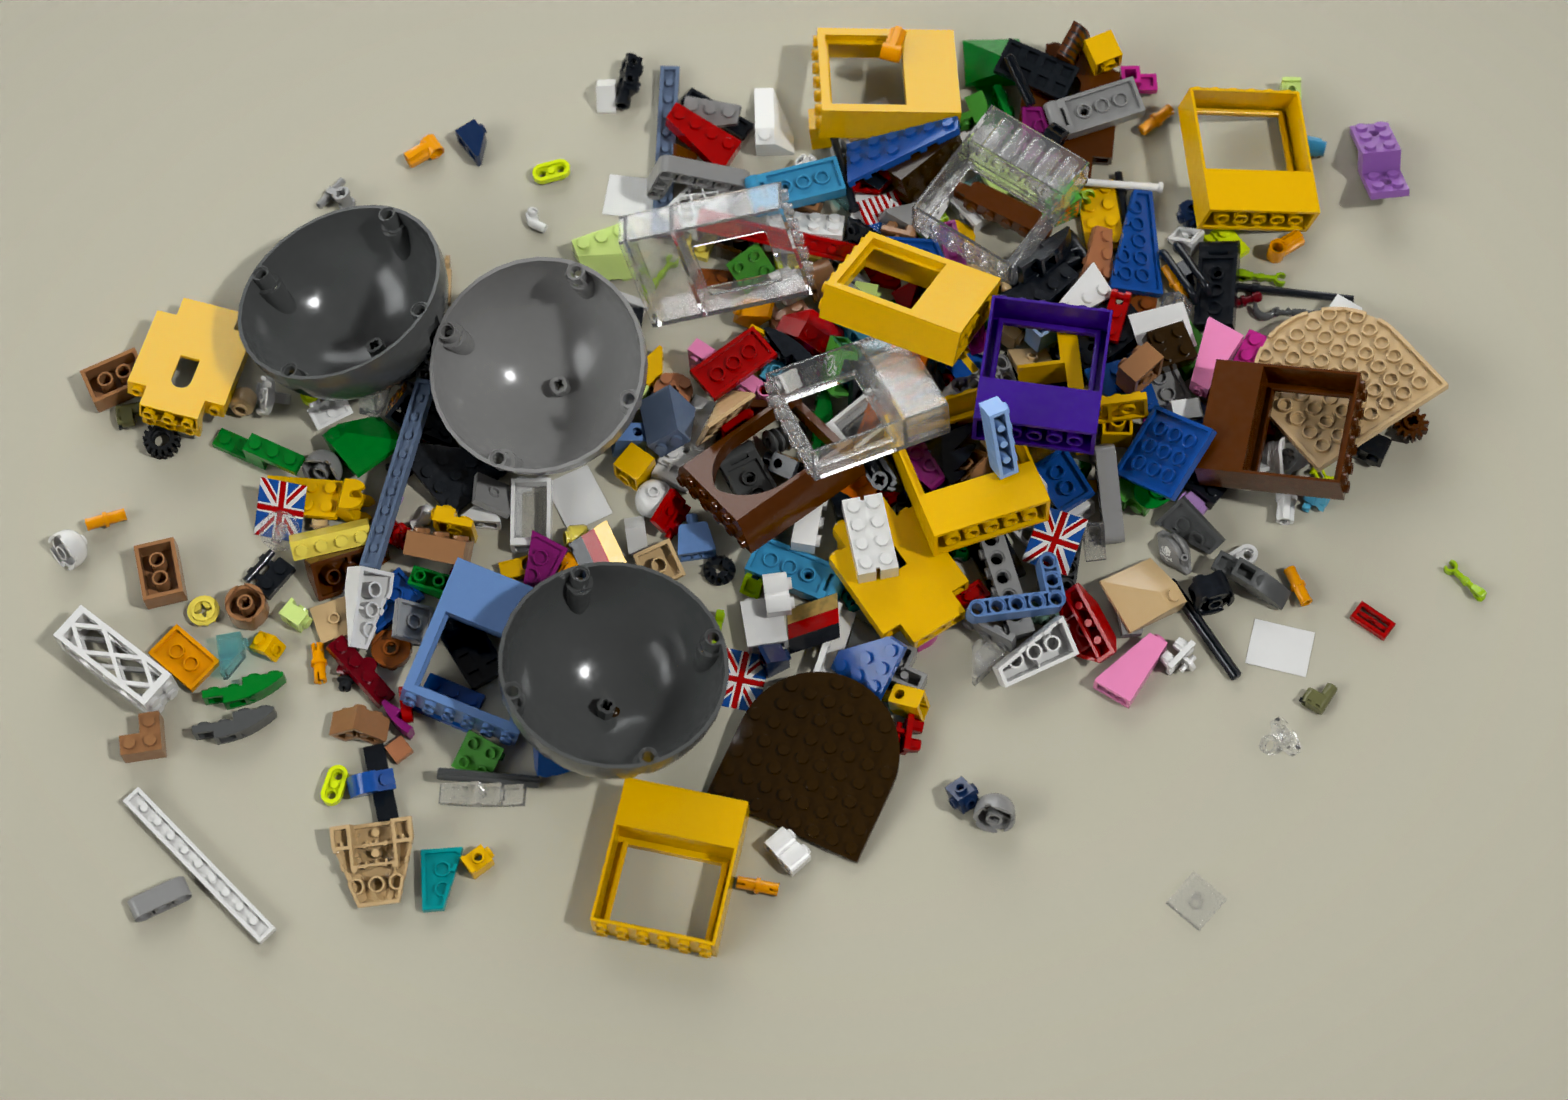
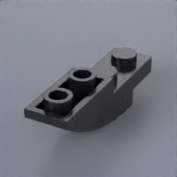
[1016,226,1072,284]
[763,327,821,392]

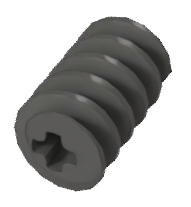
[762,421,806,454]

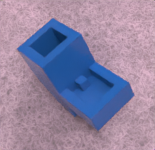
[346,768,396,799]

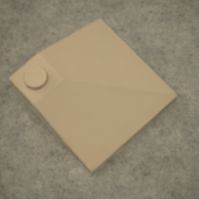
[695,390,756,447]
[1099,558,1187,634]

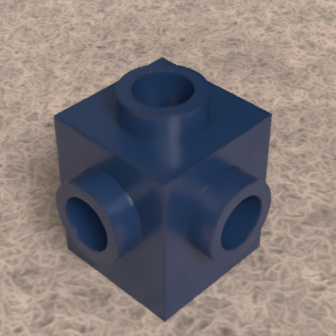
[1176,200,1197,228]
[945,776,979,814]

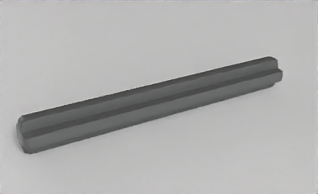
[437,768,540,788]

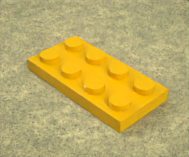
[1075,179,1122,252]

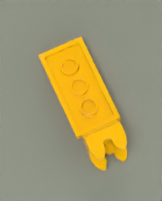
[267,475,376,522]

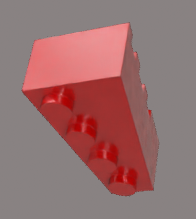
[665,102,742,166]

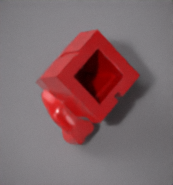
[389,520,412,550]

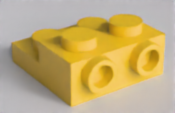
[430,505,478,543]

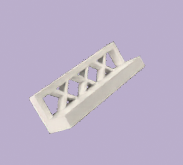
[813,602,856,674]

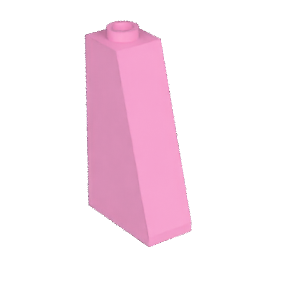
[1189,317,1244,398]
[1093,633,1168,709]

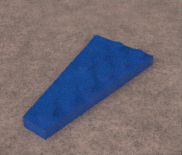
[846,116,960,188]
[1108,189,1163,298]

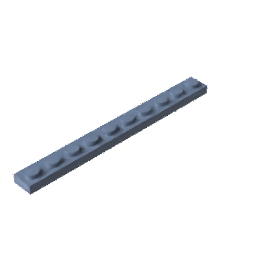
[651,66,680,237]
[359,378,433,570]

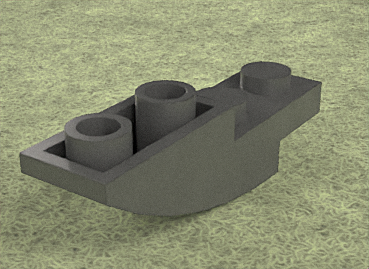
[1211,550,1292,610]
[192,705,277,745]

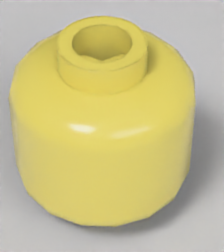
[563,524,589,551]

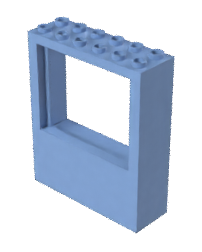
[400,557,534,746]

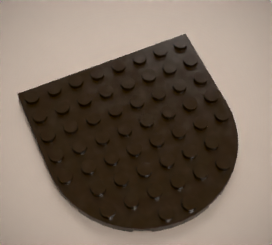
[707,672,900,863]

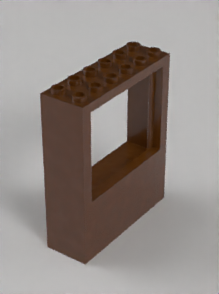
[1195,359,1368,500]

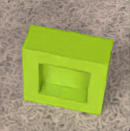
[739,572,763,599]

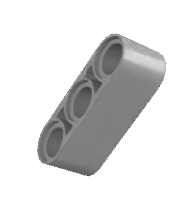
[128,876,192,922]

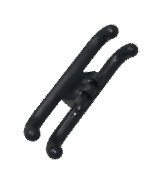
[1159,241,1213,305]

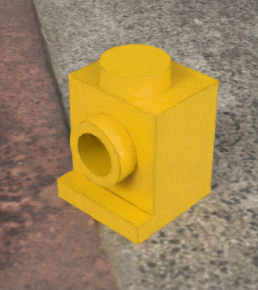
[460,844,495,880]

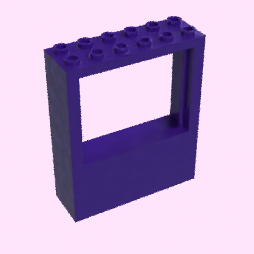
[972,295,1113,455]

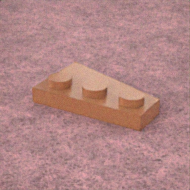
[1079,225,1113,284]

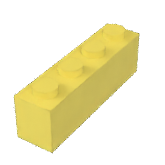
[289,518,370,561]

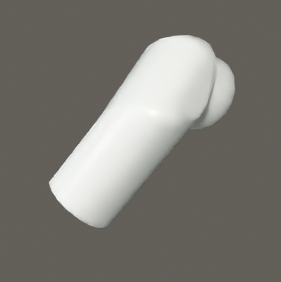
[526,207,548,233]
[409,504,433,530]

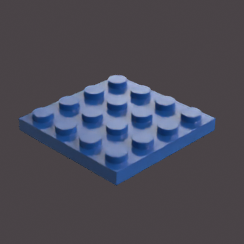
[1117,405,1217,502]

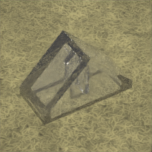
[1082,521,1106,562]

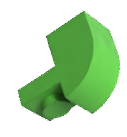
[960,90,990,131]
[1119,478,1150,517]

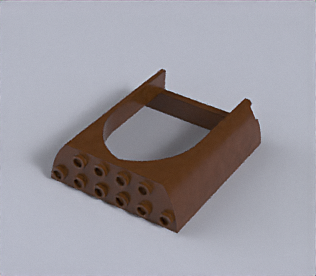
[676,387,866,554]

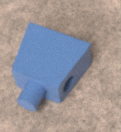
[611,423,647,457]
[677,513,716,562]

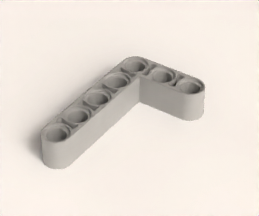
[647,155,750,200]
[1089,443,1125,544]

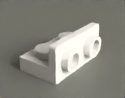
[307,399,353,430]

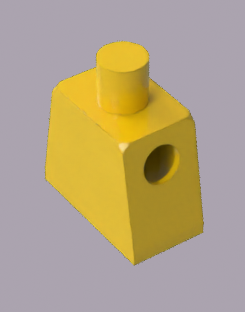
[881,684,930,722]

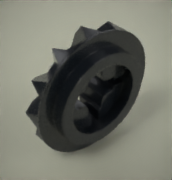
[703,554,736,586]

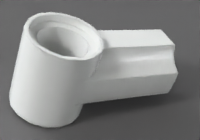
[1275,493,1298,526]

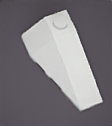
[754,88,794,156]
[345,566,395,650]

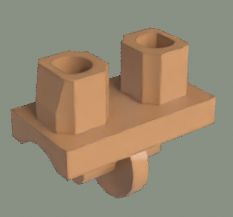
[881,221,916,238]

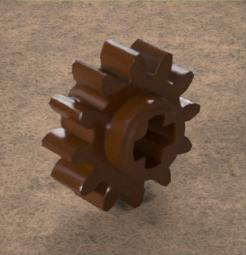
[1393,408,1430,443]

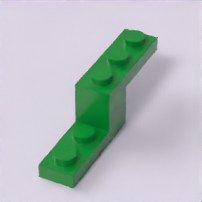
[212,428,305,476]

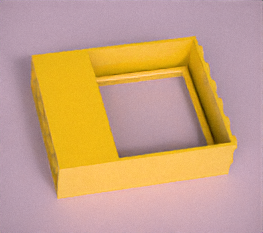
[811,28,962,138]
[1178,86,1321,232]
[818,231,1001,367]
[884,388,1051,556]
[590,778,750,958]

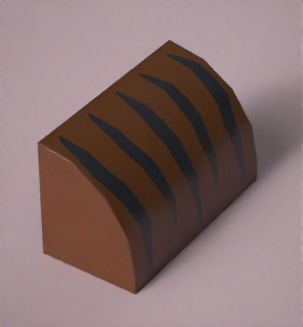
[1056,21,1090,66]

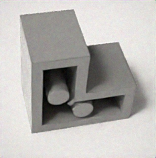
[888,642,928,690]

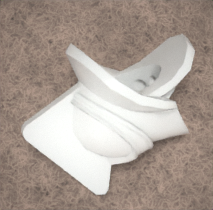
[1259,436,1309,475]

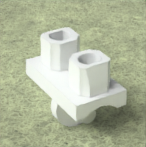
[1160,637,1197,676]

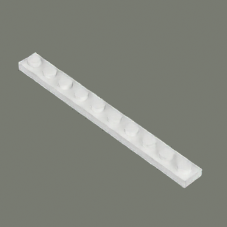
[123,787,276,944]

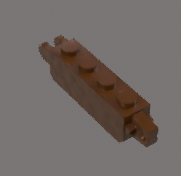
[953,181,1053,240]

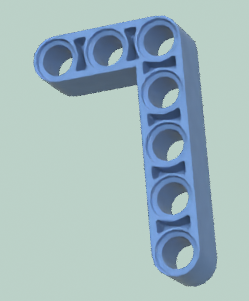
[965,552,1066,624]

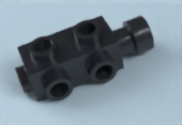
[615,53,644,110]

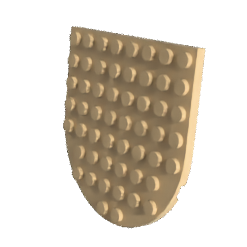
[1254,307,1449,473]

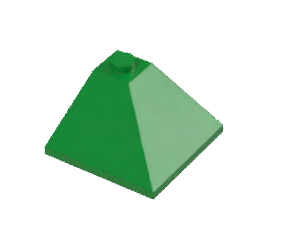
[963,39,1020,87]
[322,415,399,478]

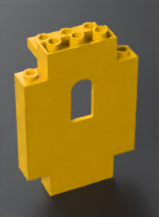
[127,298,249,437]
[829,497,969,648]

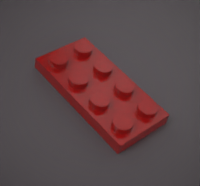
[690,326,777,402]

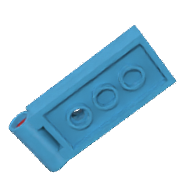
[744,156,846,216]
[744,539,845,601]

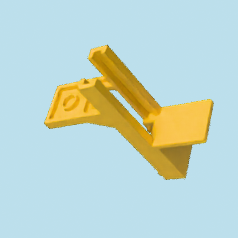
[1016,332,1148,455]

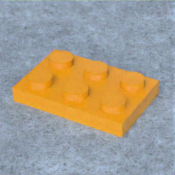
[148,624,221,693]

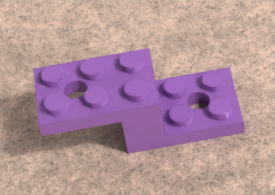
[1350,121,1410,200]

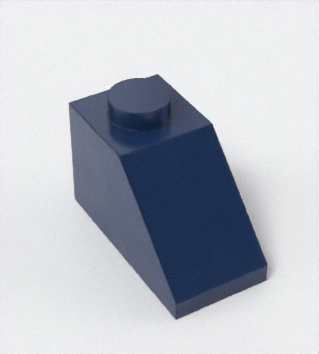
[455,119,487,167]
[758,643,791,678]

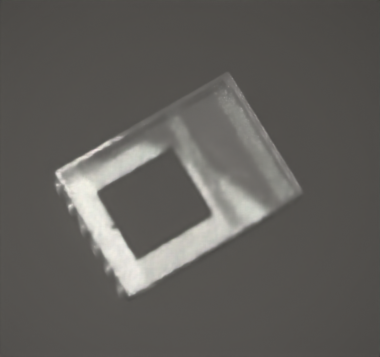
[619,181,815,328]

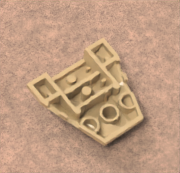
[329,816,414,908]

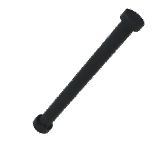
[830,138,860,213]

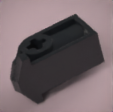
[861,445,906,493]

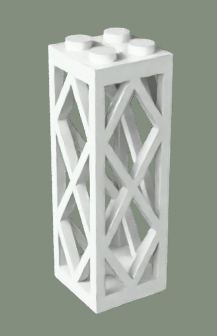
[53,605,180,714]

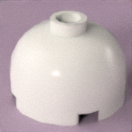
[635,479,672,518]
[48,529,88,571]

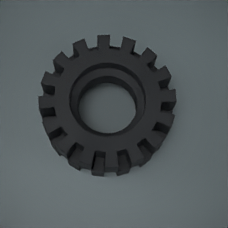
[143,425,181,460]

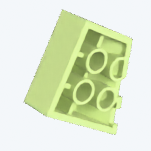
[571,221,647,281]

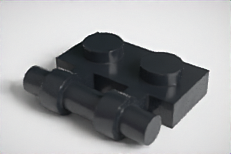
[243,549,296,600]

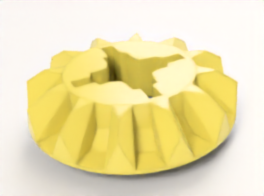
[187,595,220,627]

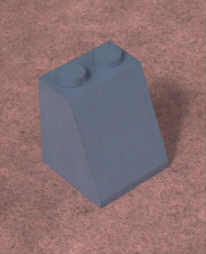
[640,384,696,458]

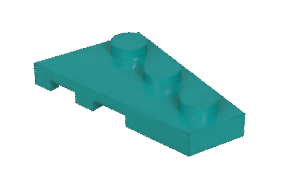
[421,847,463,913]

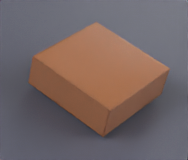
[384,735,414,764]

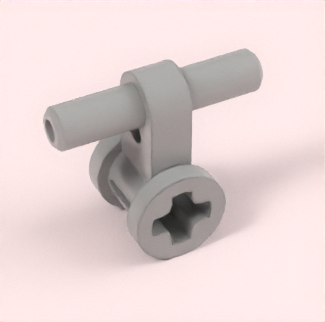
[316,178,356,209]

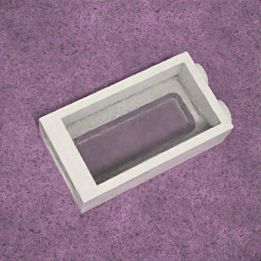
[826,379,908,455]
[510,476,553,553]

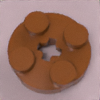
[371,629,413,671]

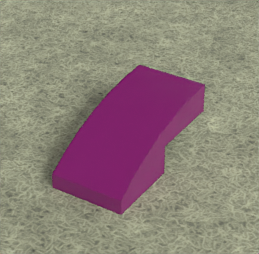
[382,699,415,740]

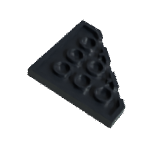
[411,443,508,513]

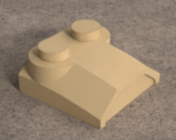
[632,538,686,580]

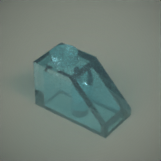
[216,631,249,680]

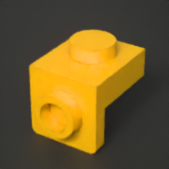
[249,631,286,662]

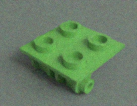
[725,242,776,295]
[451,729,505,785]

